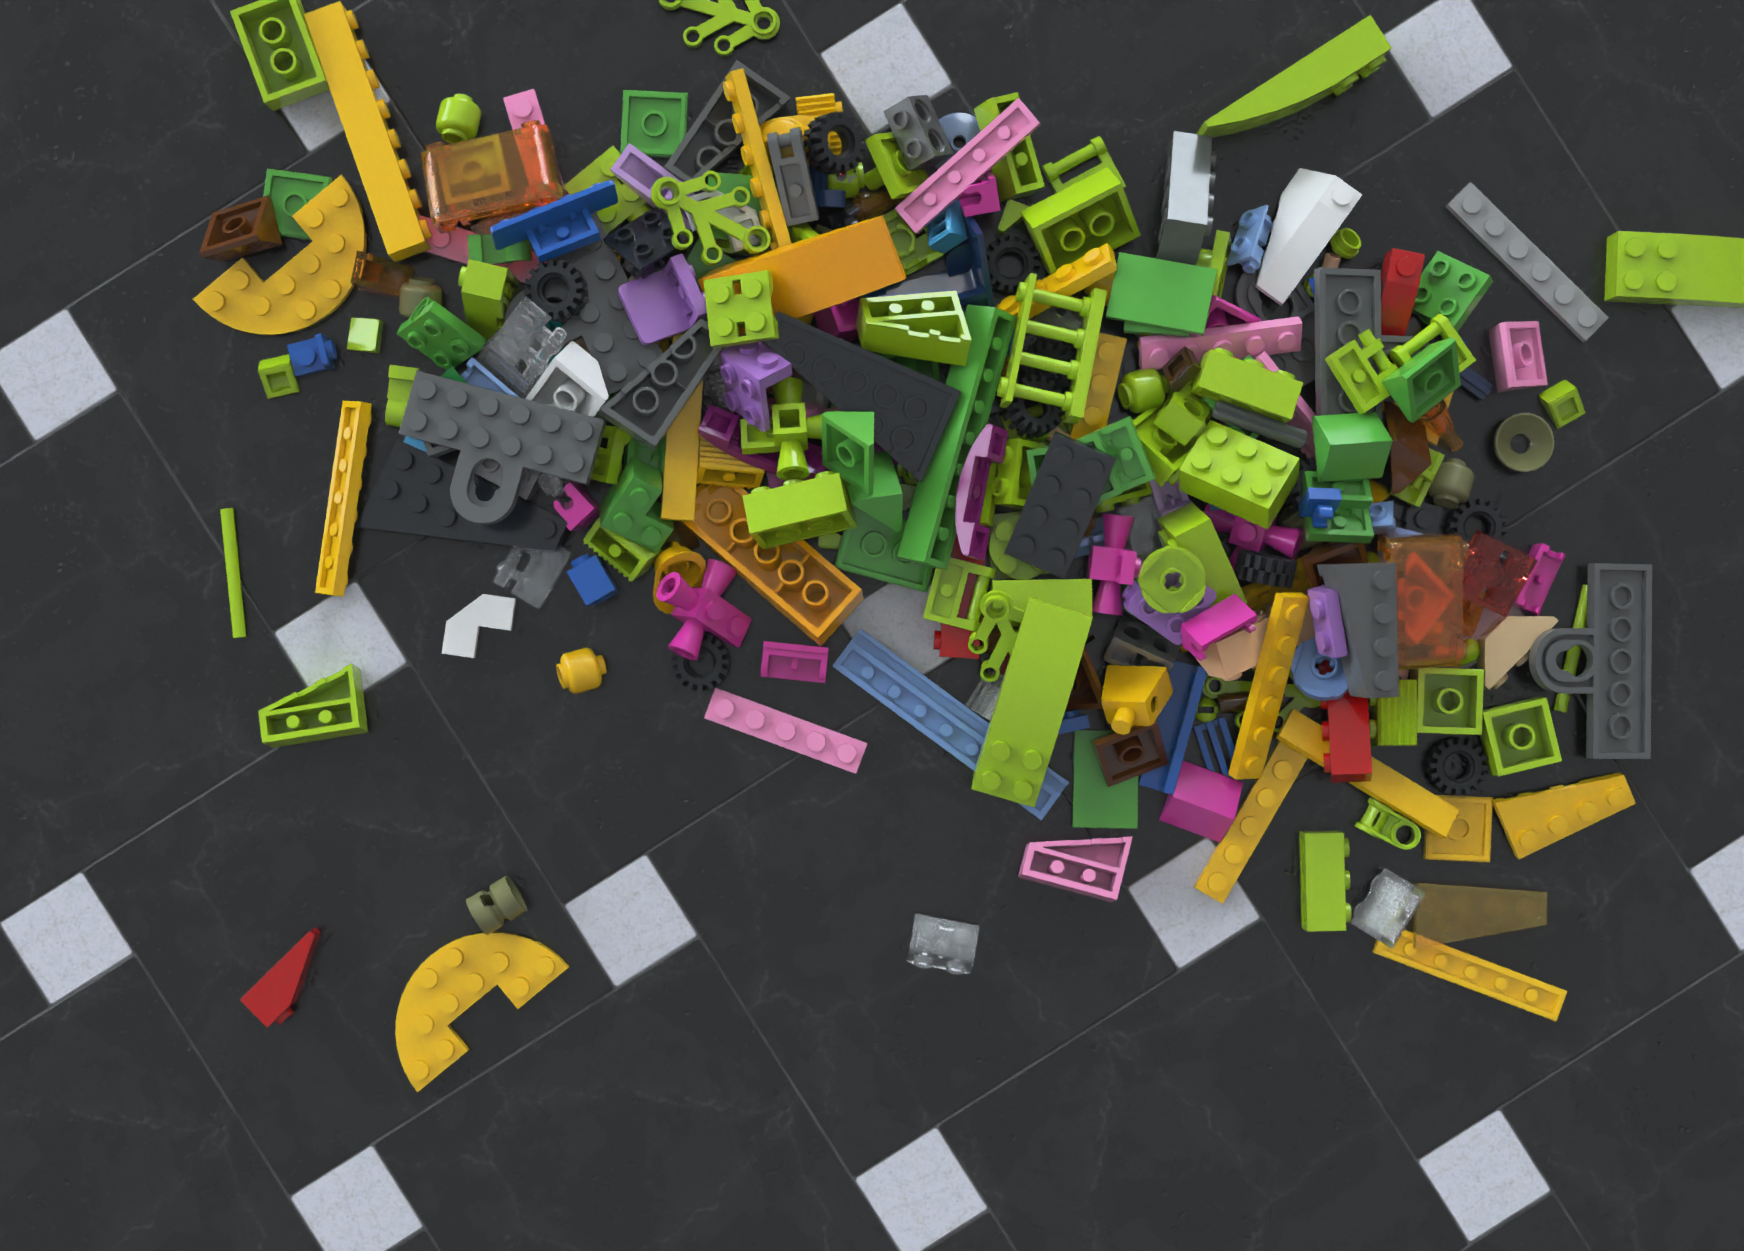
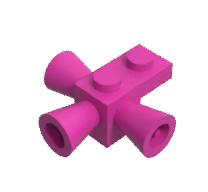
[1203,503,1305,580]
[1086,513,1141,615]
[657,559,752,661]

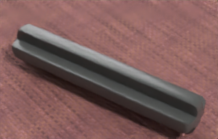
[1212,400,1308,448]

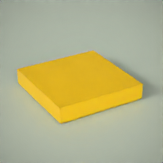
[1423,794,1493,862]

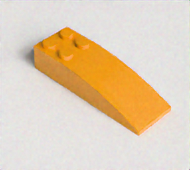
[698,215,907,336]
[680,483,864,647]

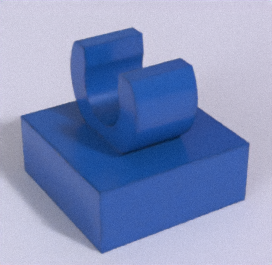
[1298,487,1342,528]

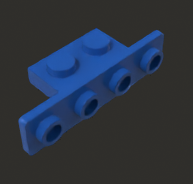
[490,180,618,263]

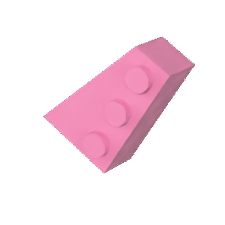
[1018,836,1133,902]

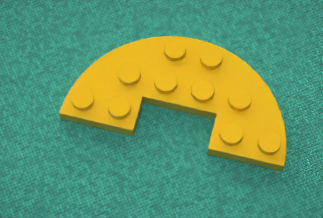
[193,174,367,335]
[395,931,569,1092]

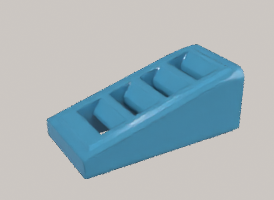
[927,198,968,253]

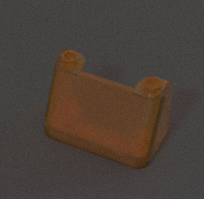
[420,120,565,234]
[1378,534,1469,670]

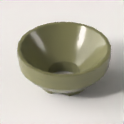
[1494,413,1554,472]

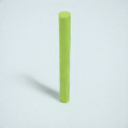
[220,508,246,638]
[1554,584,1588,713]

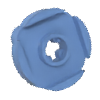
[1291,636,1349,701]

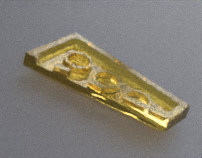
[1413,883,1547,949]

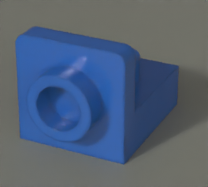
[287,333,337,378]
[1058,710,1090,734]

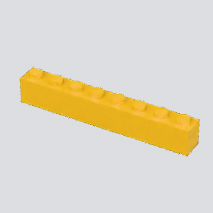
[304,1,433,262]

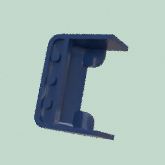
[857,214,994,315]

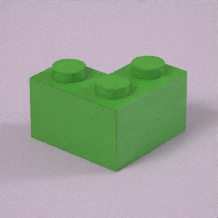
[599,457,674,553]

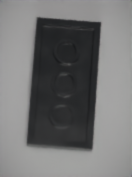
[1004,431,1117,579]

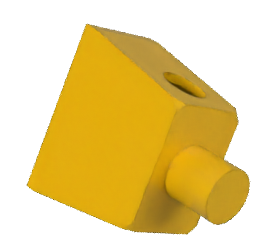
[1101,665,1173,735]

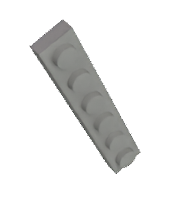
[1445,182,1609,342]

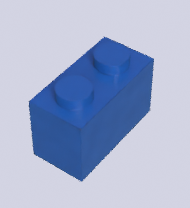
[567,553,621,607]

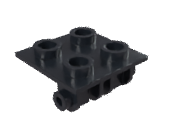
[603,207,694,280]

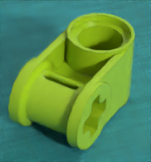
[1354,797,1421,850]

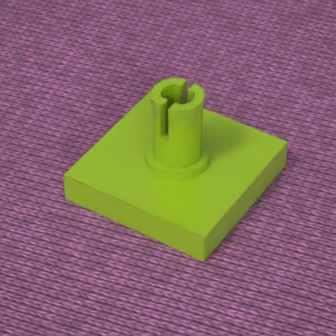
[864,132,929,200]

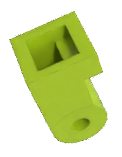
[385,365,424,427]

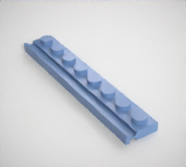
[833,629,1069,820]

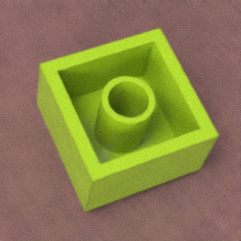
[1410,667,1484,735]
[1479,697,1562,777]

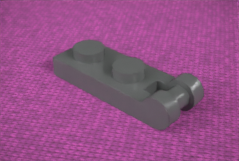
[767,127,820,226]

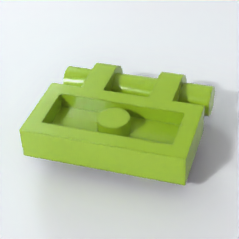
[1325,329,1398,414]

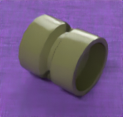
[466,876,528,935]

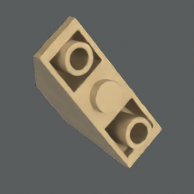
[1477,616,1558,690]

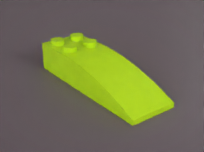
[1197,15,1392,138]
[1604,231,1744,308]
[971,597,1093,807]

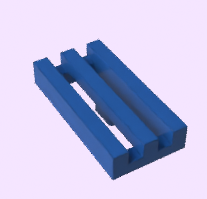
[1192,717,1242,780]

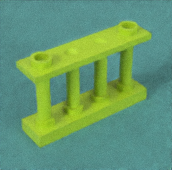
[997,273,1107,424]

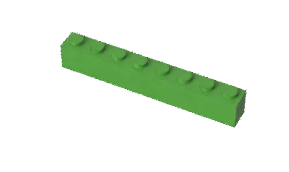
[897,305,1017,570]

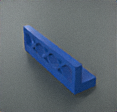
[1138,661,1207,795]

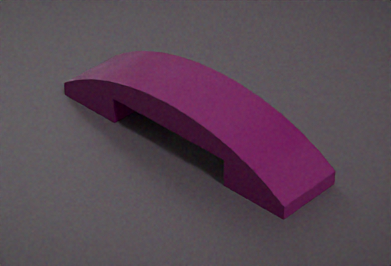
[698,404,826,480]
[955,424,1008,561]

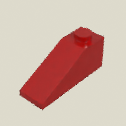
[1381,248,1425,336]
[240,927,321,1028]

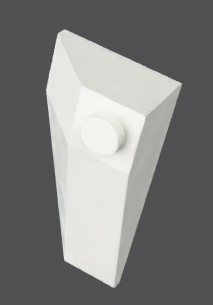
[1255,168,1362,306]
[525,340,609,417]

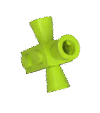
[740,377,839,481]

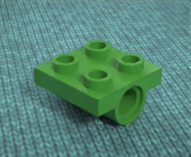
[1412,251,1493,333]
[397,297,487,370]

